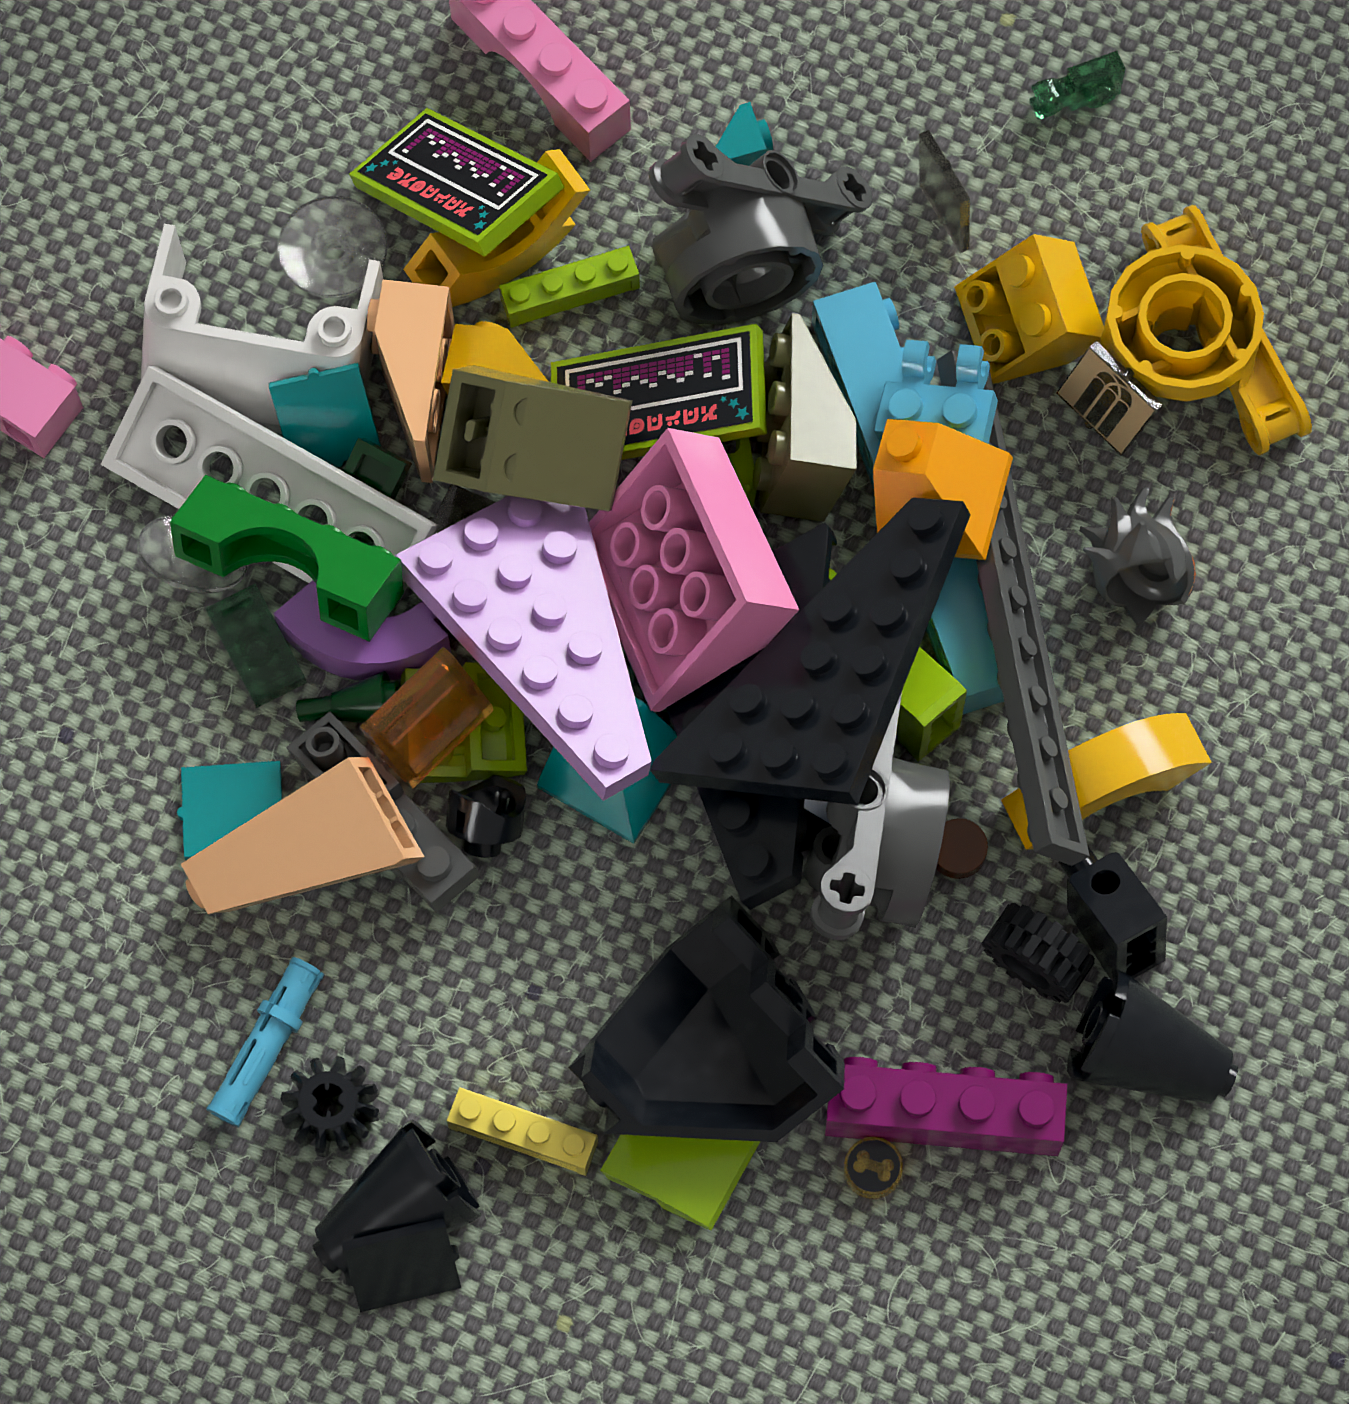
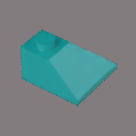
[537,697,677,844]

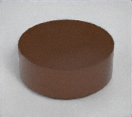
[936,818,988,879]

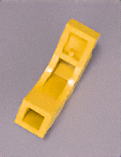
[403,149,590,307]
[1001,713,1212,850]

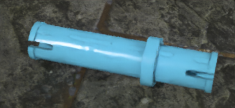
[206,957,325,1127]

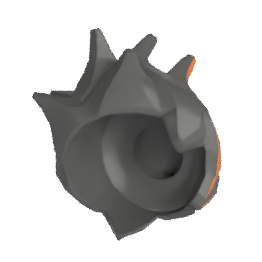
[1079,487,1196,626]

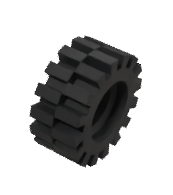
[981,903,1095,1003]

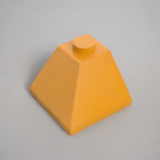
[873,419,1013,560]

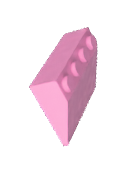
[589,428,799,712]

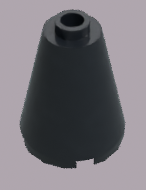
[1067,968,1238,1104]
[312,1120,481,1274]

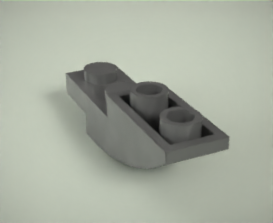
[286,712,480,913]

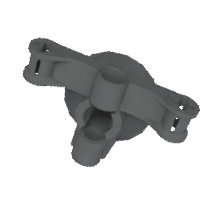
[648,134,873,325]
[804,693,950,940]

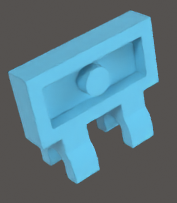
[874,340,998,444]

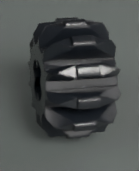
[280,1056,380,1157]

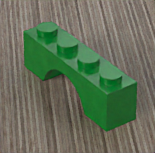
[169,475,404,642]

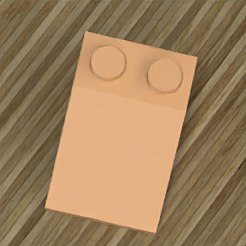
[367,279,455,483]

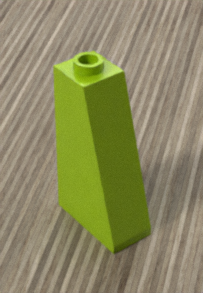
[829,568,967,762]

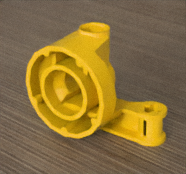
[1094,205,1312,455]

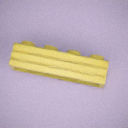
[447,1087,598,1176]

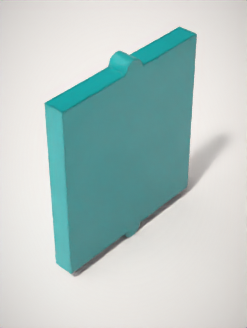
[269,363,382,467]
[177,761,283,860]

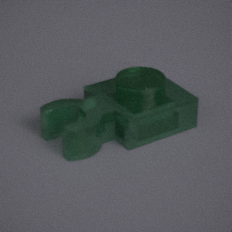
[1029,51,1126,119]

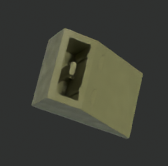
[752,313,856,522]
[433,365,632,511]

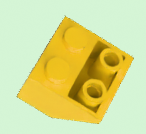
[954,234,1104,384]

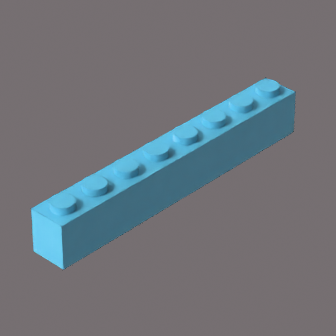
[812,282,1004,714]

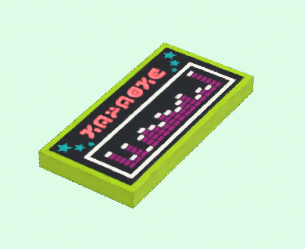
[349,108,564,256]
[551,324,767,460]

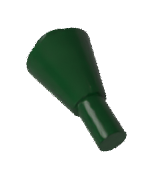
[296,671,403,727]

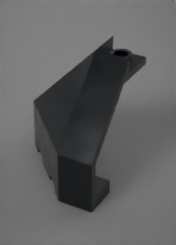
[568,895,845,1142]

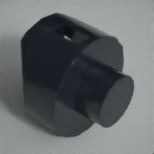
[446,775,526,858]

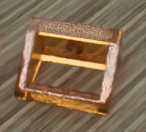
[360,647,494,789]

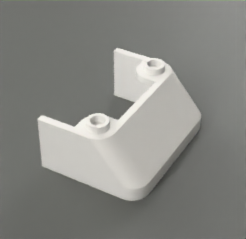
[141,224,383,434]

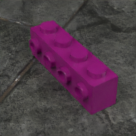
[825,1057,1068,1157]

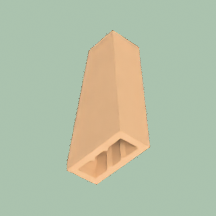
[181,757,425,914]

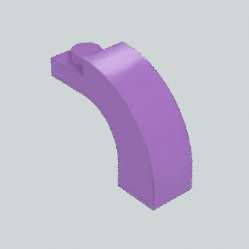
[273,580,452,681]

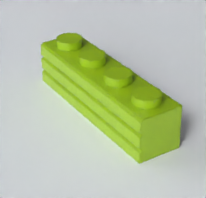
[499,245,640,328]

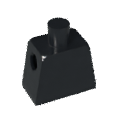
[1058,844,1167,980]

